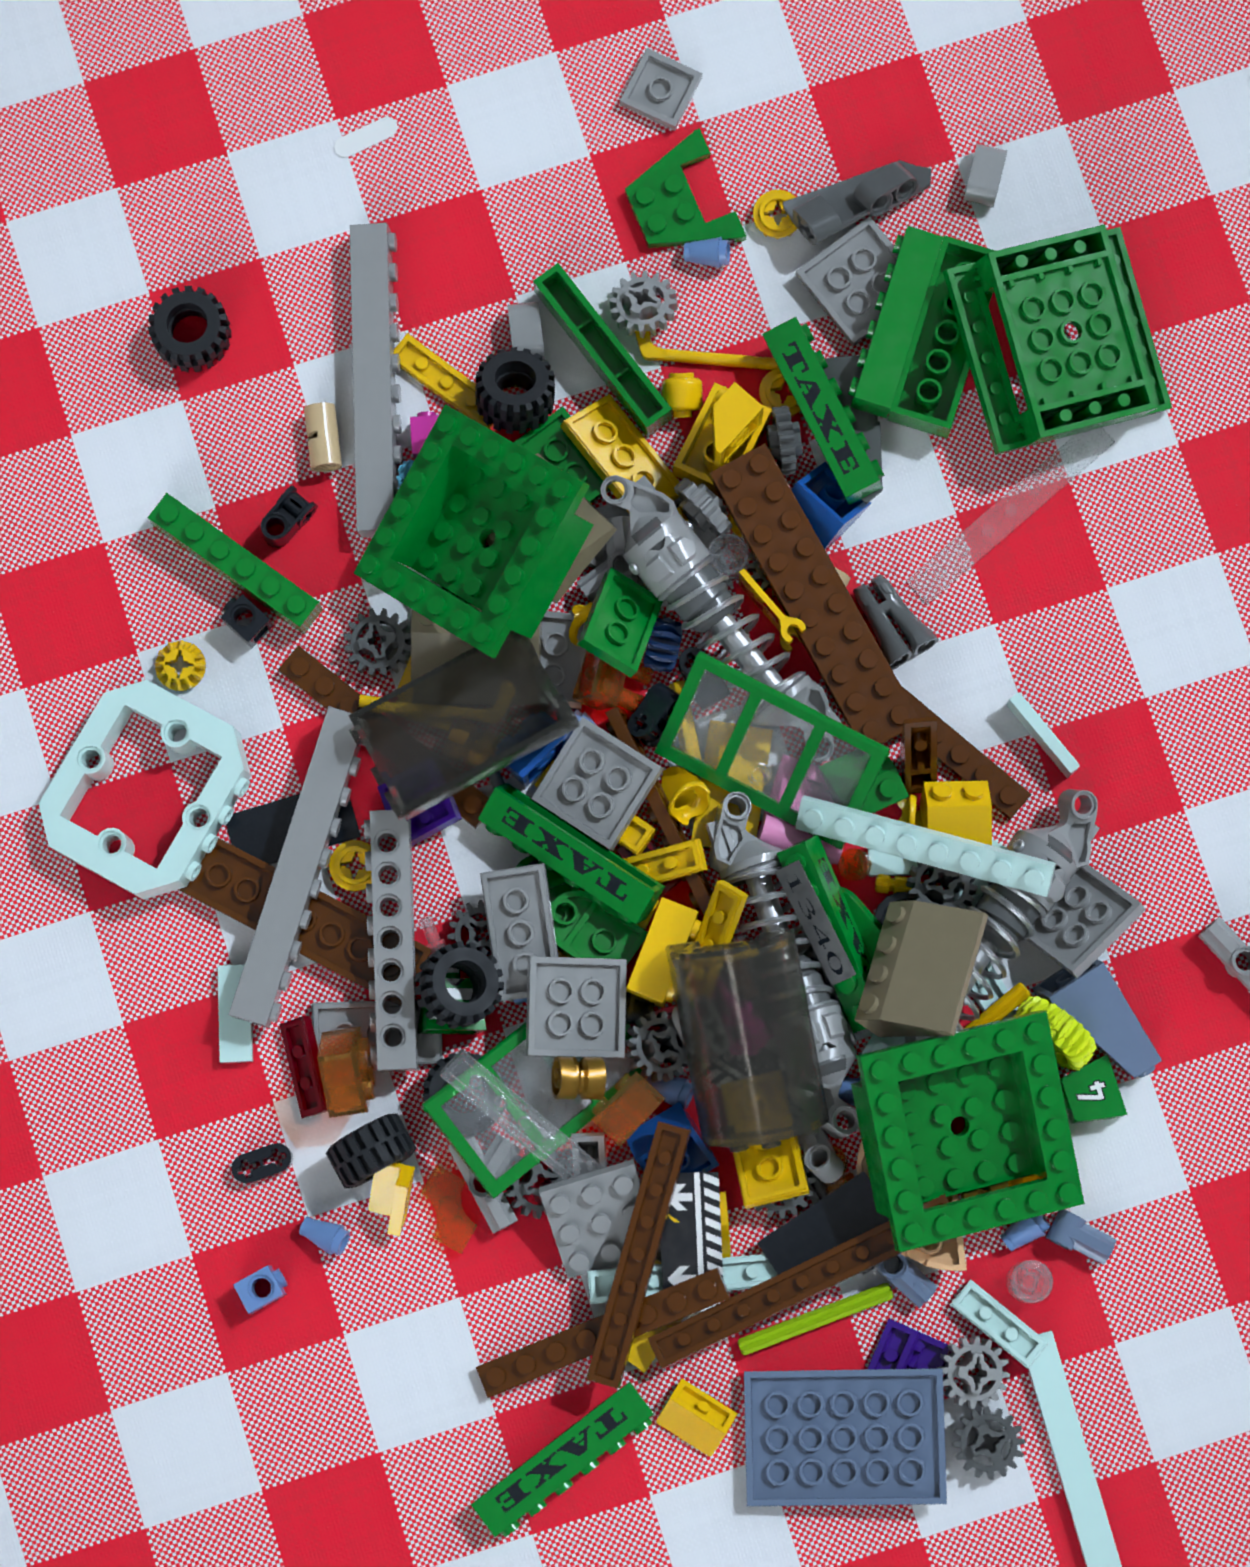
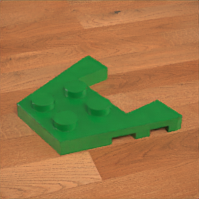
[625,128,746,248]

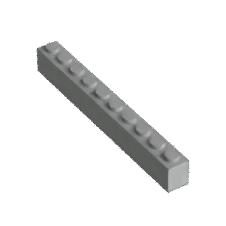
[349,223,403,538]
[229,706,371,1028]

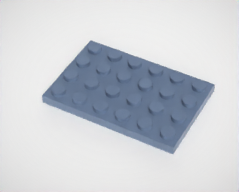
[744,1368,947,1506]

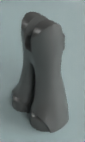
[853,574,939,670]

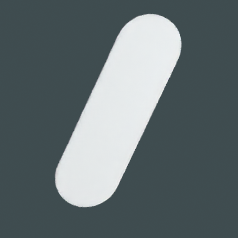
[334,117,398,157]

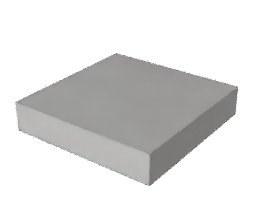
[620,48,703,131]

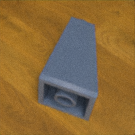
[1032,959,1162,1078]

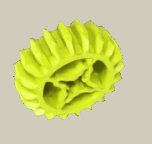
[1014,996,1097,1070]

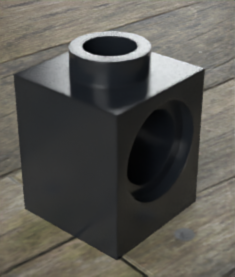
[221,594,274,648]

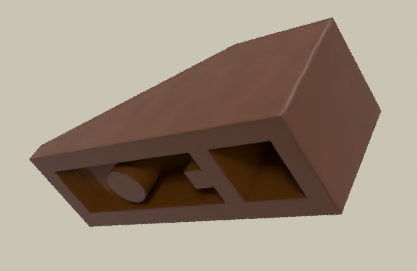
[900,717,937,794]

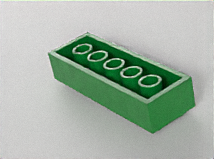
[887,235,995,439]

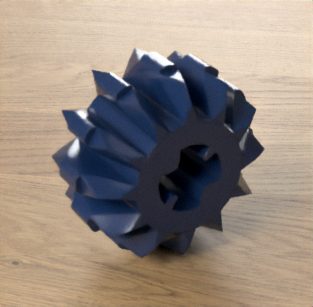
[643,617,683,672]

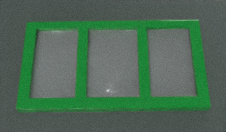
[654,651,890,850]
[421,1022,660,1199]

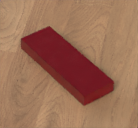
[279,1015,333,1119]

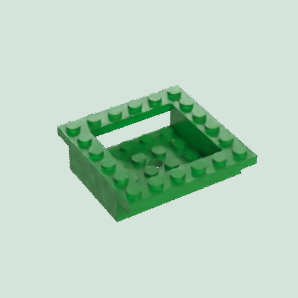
[943,224,1172,455]
[354,404,594,659]
[851,1010,1085,1252]

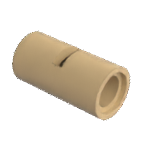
[304,402,342,472]

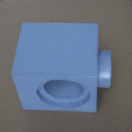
[233,1265,288,1314]

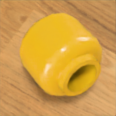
[661,373,703,418]

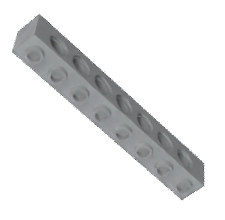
[364,809,419,1073]

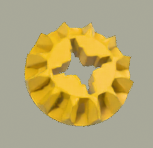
[753,190,798,240]
[759,368,801,416]
[154,640,206,691]
[329,840,372,892]

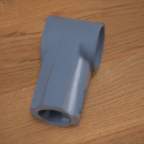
[1046,1209,1117,1265]
[876,1254,938,1308]

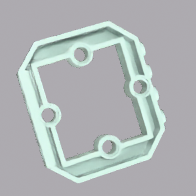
[38,680,251,900]

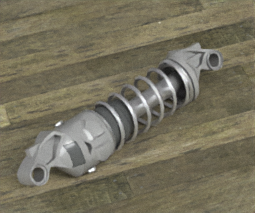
[600,475,841,762]
[905,789,1100,1044]
[705,792,859,1139]

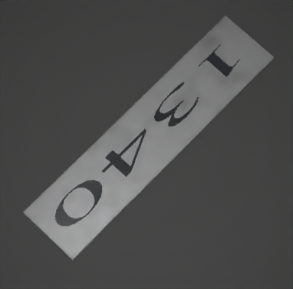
[775,860,857,986]

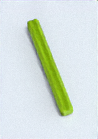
[738,1283,893,1355]

